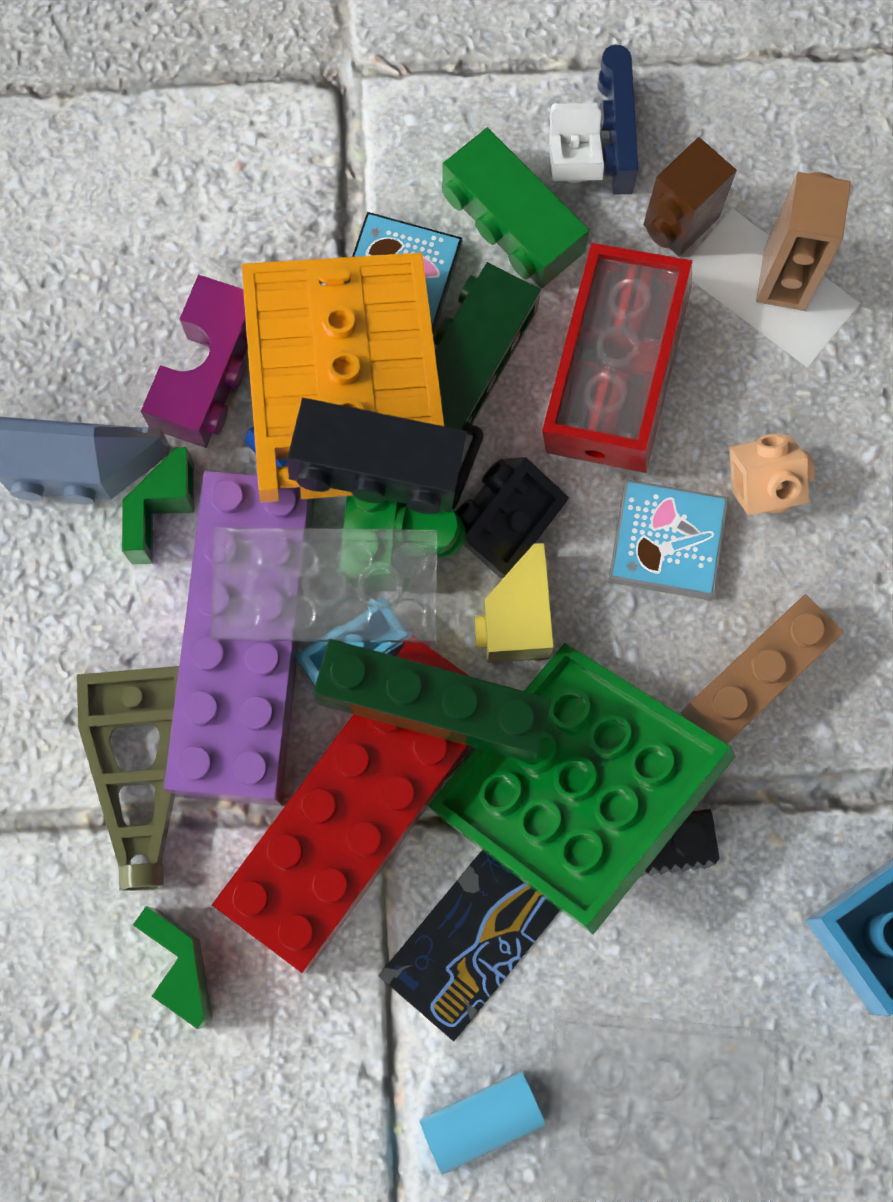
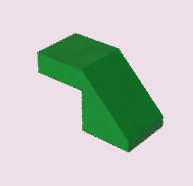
[122,447,194,564]
[133,906,212,1029]

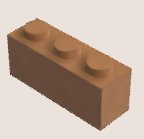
[756,172,851,311]
[681,593,844,744]

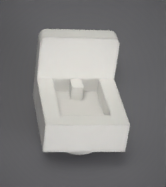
[549,103,604,183]

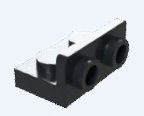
[455,457,569,578]

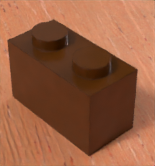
[643,137,737,257]

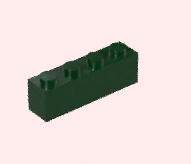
[434,262,541,432]
[313,638,551,763]

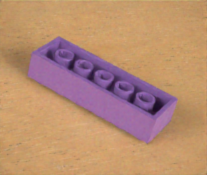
[164,471,315,806]

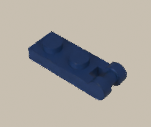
[597,45,638,195]

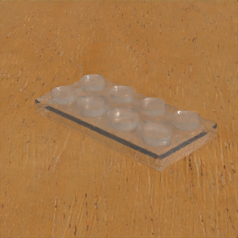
[211,527,437,643]

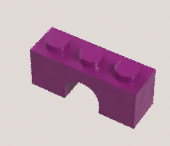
[141,274,248,448]

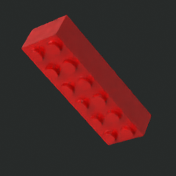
[212,635,471,974]

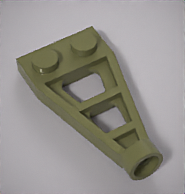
[77,666,179,891]

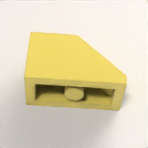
[474,543,554,662]

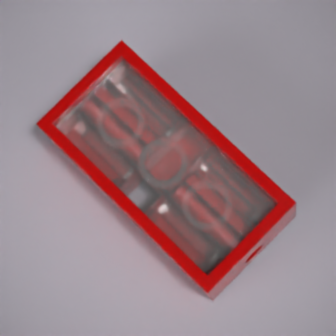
[542,243,693,473]

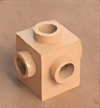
[729,434,815,516]

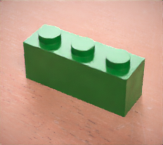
[442,127,590,289]

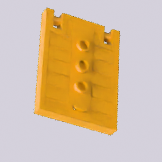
[241,253,444,502]

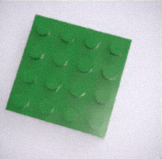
[428,643,736,935]

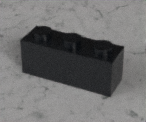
[287,397,467,514]

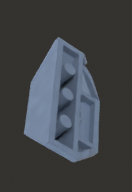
[0,417,170,505]

